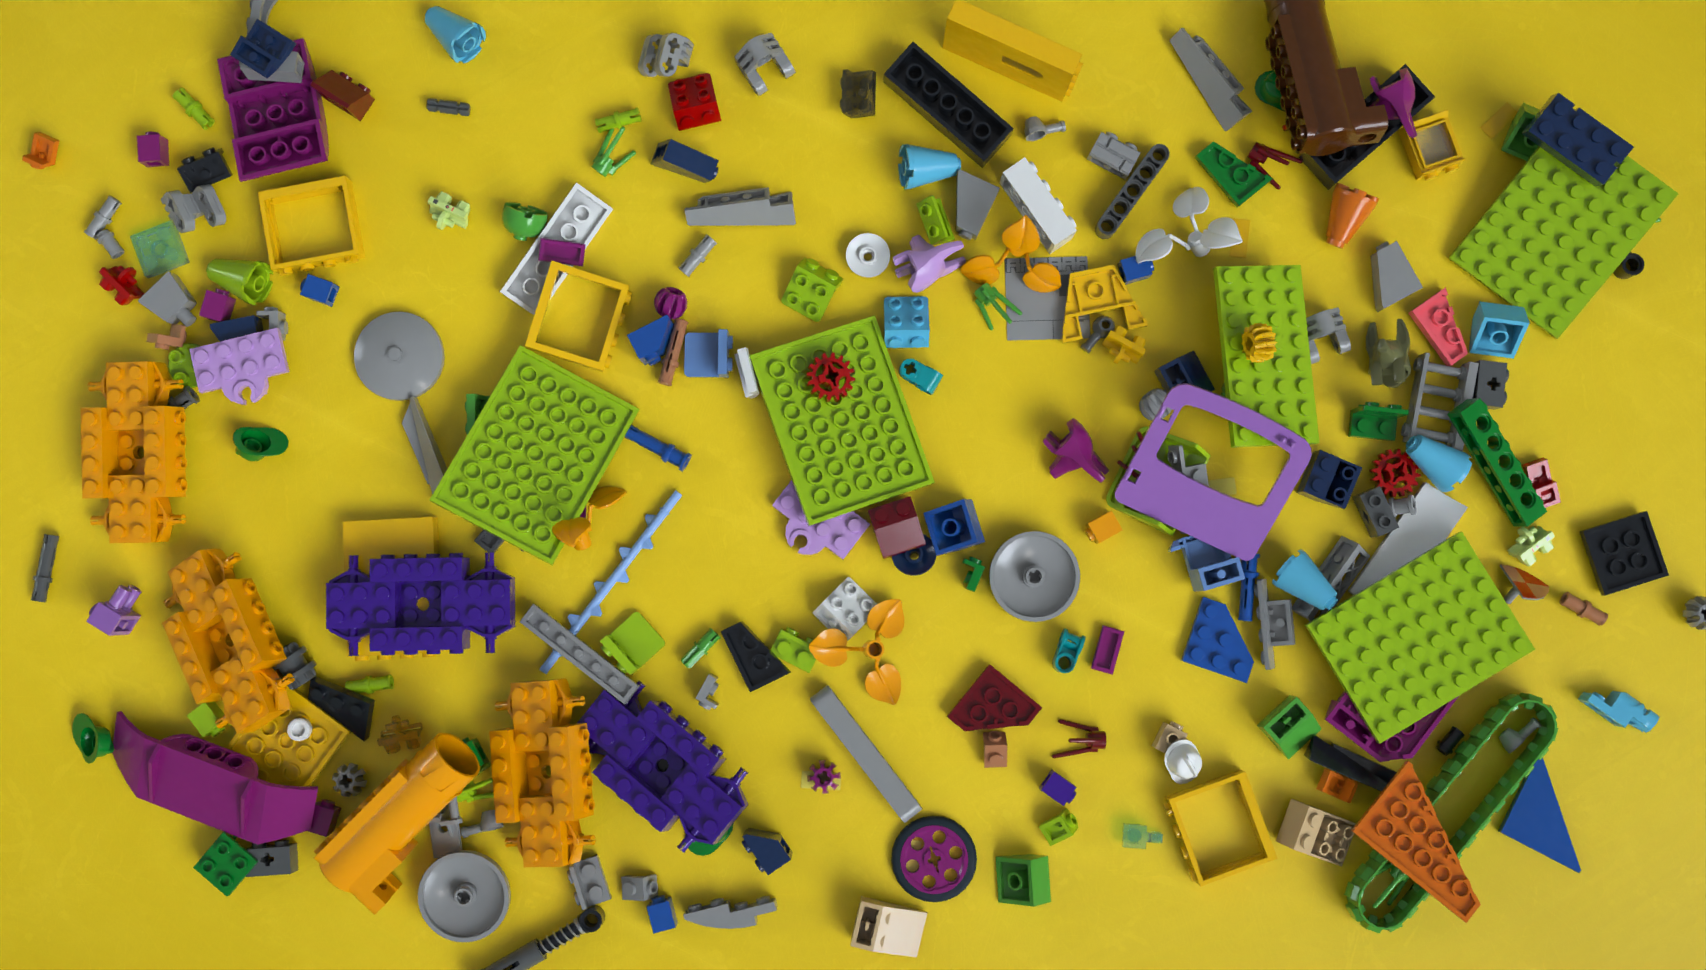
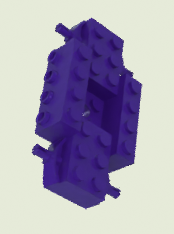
[326,553,515,656]
[577,680,748,853]

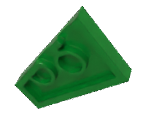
[1195,142,1273,208]

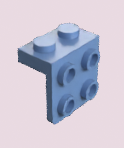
[684,329,733,378]

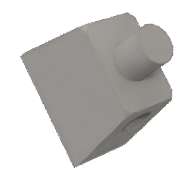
[138,271,197,327]

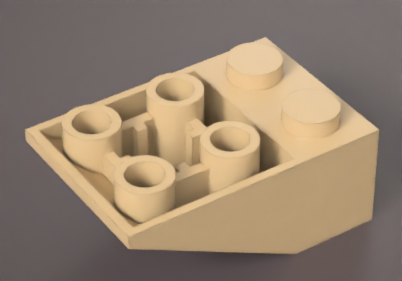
[1276,799,1356,867]
[850,896,927,958]

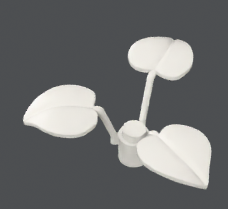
[1136,187,1243,264]

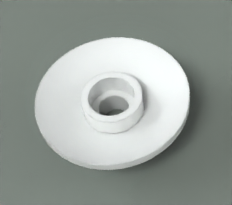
[846,233,890,278]

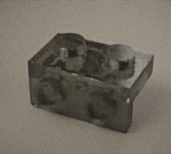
[840,69,876,119]

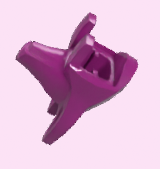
[1368,68,1417,138]
[1043,418,1109,482]

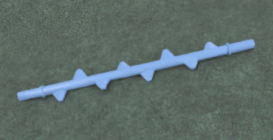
[539,490,682,674]

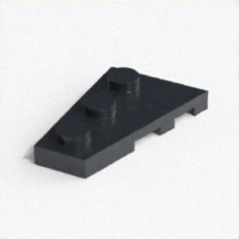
[721,621,791,692]
[308,676,375,741]

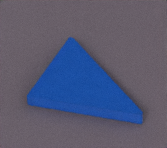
[1498,758,1581,873]

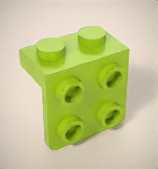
[781,258,844,322]
[600,612,665,675]

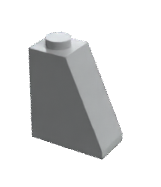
[956,169,1000,240]
[1371,241,1423,312]

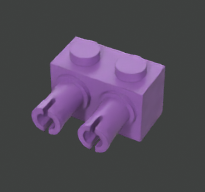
[86,585,142,636]

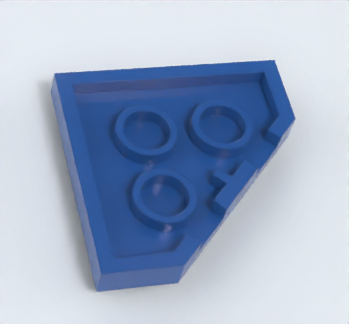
[1181,597,1254,683]

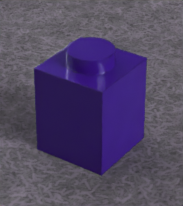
[1039,769,1077,806]

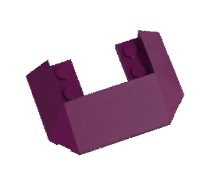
[1324,691,1460,762]

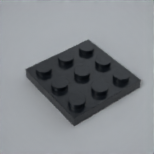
[1579,511,1669,596]

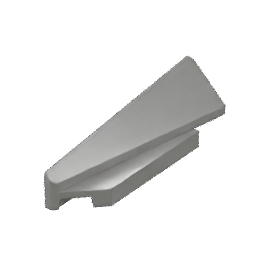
[1170,28,1252,131]
[684,187,796,226]
[402,396,447,494]

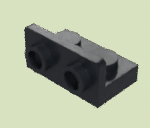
[177,147,233,193]

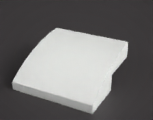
[734,347,760,399]

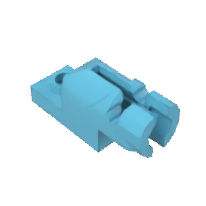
[1578,691,1659,733]

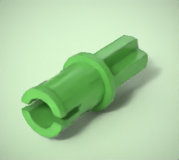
[681,628,721,668]

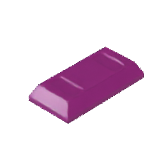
[538,238,586,267]
[1091,625,1125,675]

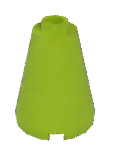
[206,259,273,305]

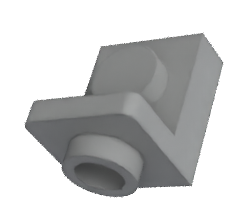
[696,673,719,710]

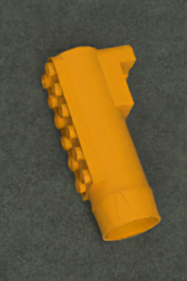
[314,733,480,915]

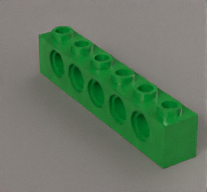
[1447,398,1547,527]

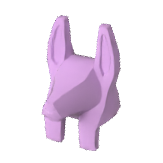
[893,235,966,293]

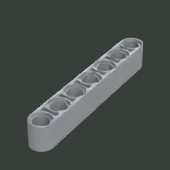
[810,685,922,823]

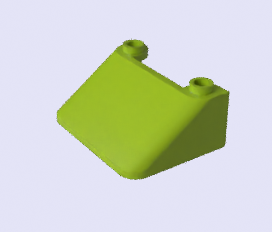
[1106,427,1211,536]

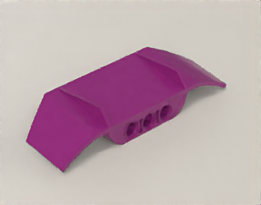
[112,711,318,845]

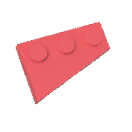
[1408,287,1468,366]

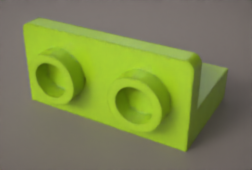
[771,627,816,673]

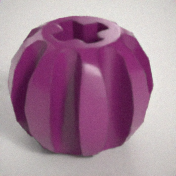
[654,287,688,319]
[807,760,841,794]

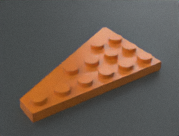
[1351,761,1481,923]

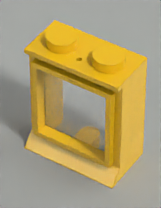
[1398,110,1465,181]

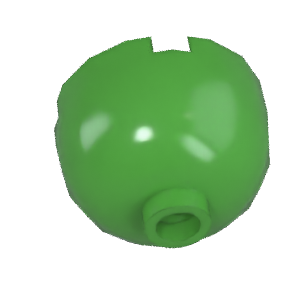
[502,202,548,241]

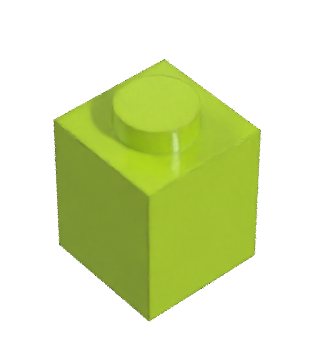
[187,702,225,737]

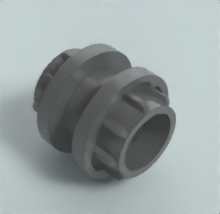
[273,641,317,690]

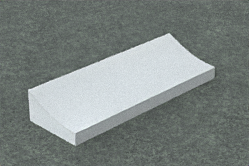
[500,183,613,315]
[1348,482,1468,595]

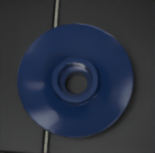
[892,534,936,576]

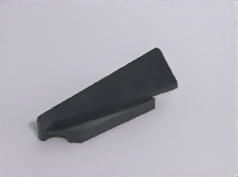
[1304,735,1397,792]

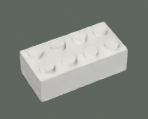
[999,157,1077,255]

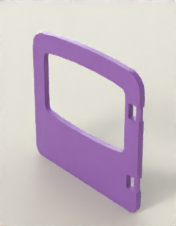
[1115,383,1312,561]

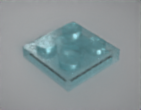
[130,220,190,278]

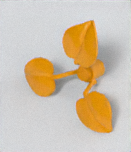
[961,215,1062,293]
[552,486,627,550]
[809,599,904,705]

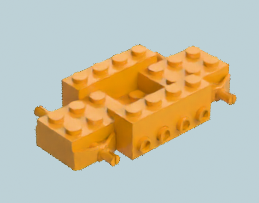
[81,361,187,543]
[162,549,295,734]
[489,678,596,867]

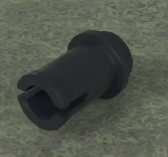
[1436,726,1465,756]

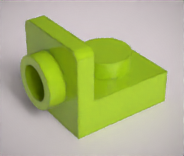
[1039,808,1078,846]

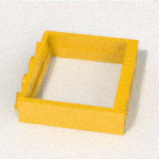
[258,176,365,276]
[525,261,632,372]
[1164,769,1278,887]

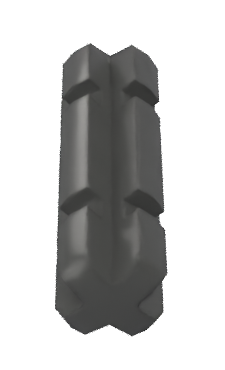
[426,98,471,116]

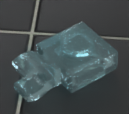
[1122,823,1163,849]

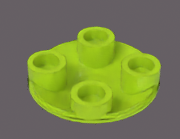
[168,343,200,388]

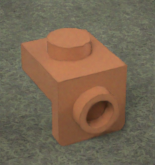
[146,324,187,350]
[983,731,1007,768]

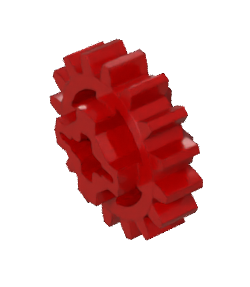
[805,352,855,402]
[1369,449,1421,497]

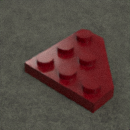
[947,664,1042,731]

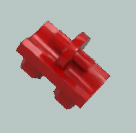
[99,266,144,305]

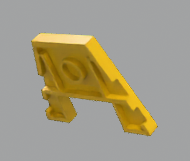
[1061,264,1148,344]

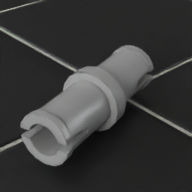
[84,195,122,240]
[678,234,717,277]

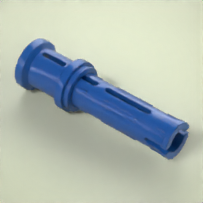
[625,425,692,472]
[1238,554,1260,621]

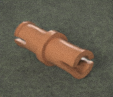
[1560,592,1608,626]

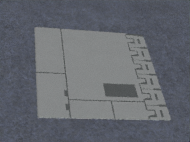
[1005,256,1090,340]

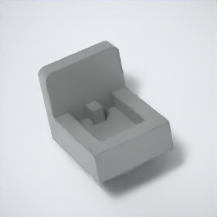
[256,307,289,340]
[621,874,658,901]

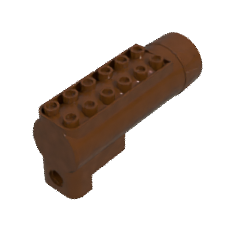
[1264,0,1388,156]

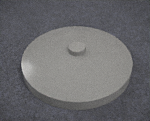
[354,312,445,401]
[989,531,1080,622]
[418,850,511,942]

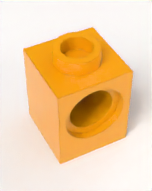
[1085,510,1122,544]

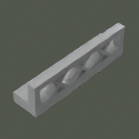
[1292,536,1370,622]

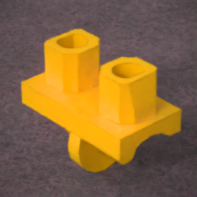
[1102,325,1146,364]

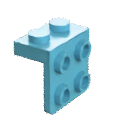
[884,296,930,348]

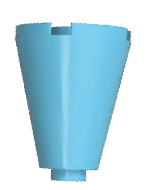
[425,6,486,63]
[898,144,961,189]
[1406,435,1472,493]
[1272,549,1338,610]

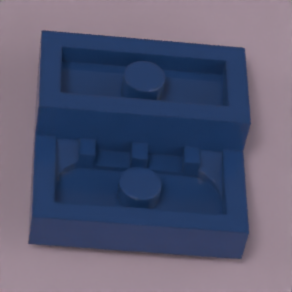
[230,19,297,79]

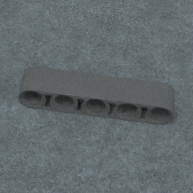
[1095,144,1169,239]

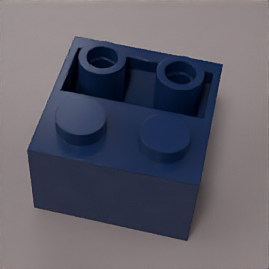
[1154,351,1215,392]
[1296,450,1362,509]
[742,828,793,875]

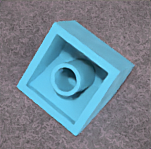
[1469,301,1530,359]

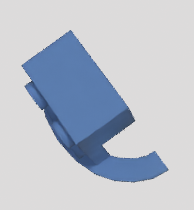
[1168,535,1245,592]

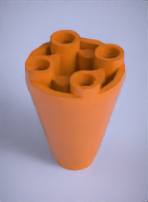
[1326,183,1379,249]

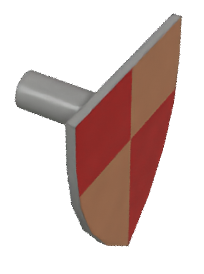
[1500,564,1549,604]

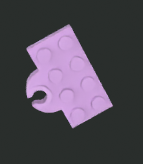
[189,328,290,405]
[772,480,870,560]

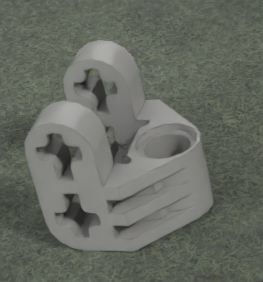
[638,33,694,77]
[735,33,796,97]
[161,184,226,233]
[1306,307,1351,364]

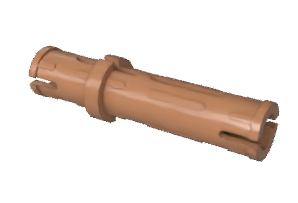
[658,318,688,386]

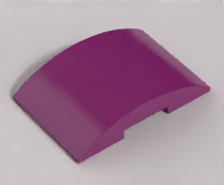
[217,38,329,182]

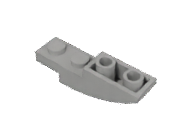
[683,896,778,929]

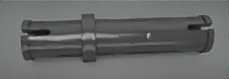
[31,534,60,602]

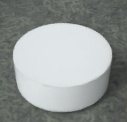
[287,718,312,741]

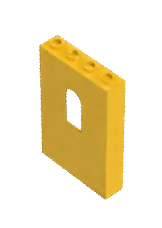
[943,0,1083,102]
[343,517,443,661]

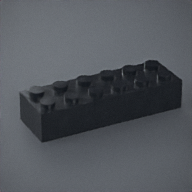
[883,42,1014,168]
[1299,64,1435,190]

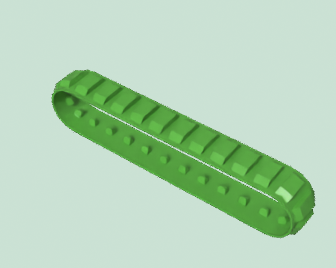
[1344,693,1558,933]

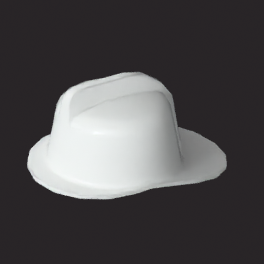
[1164,739,1202,784]

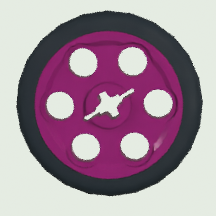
[891,816,977,902]

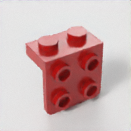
[668,73,722,131]

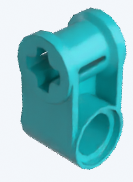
[899,359,943,395]
[1052,628,1086,673]

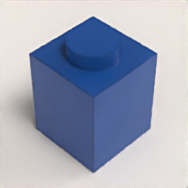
[1117,256,1154,285]
[300,274,340,307]
[647,895,678,934]

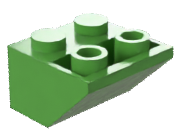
[1257,695,1321,759]

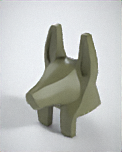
[1366,319,1411,388]

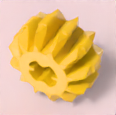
[1241,323,1277,363]

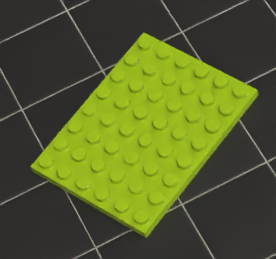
[1448,146,1678,339]
[749,315,935,526]
[430,345,639,566]
[1305,532,1535,744]

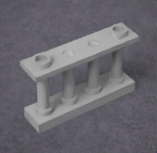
[1401,353,1479,451]

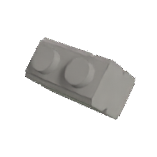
[1087,132,1141,180]

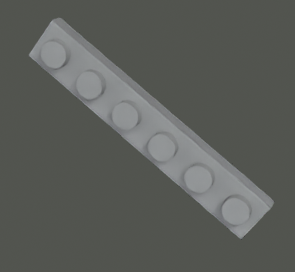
[520,604,640,704]

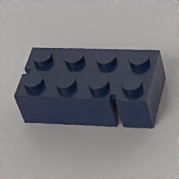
[1522,93,1634,187]

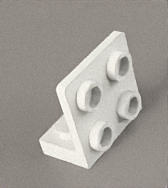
[813,577,877,641]

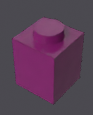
[137,132,169,167]
[199,288,236,322]
[307,799,341,837]

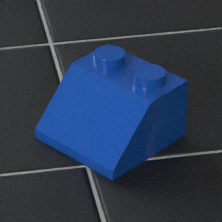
[627,315,674,366]
[923,499,985,556]

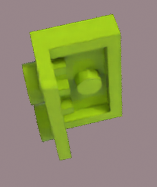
[916,196,955,245]

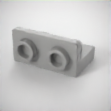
[567,855,612,910]

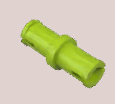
[173,88,215,130]
[595,107,642,133]
[345,675,394,694]

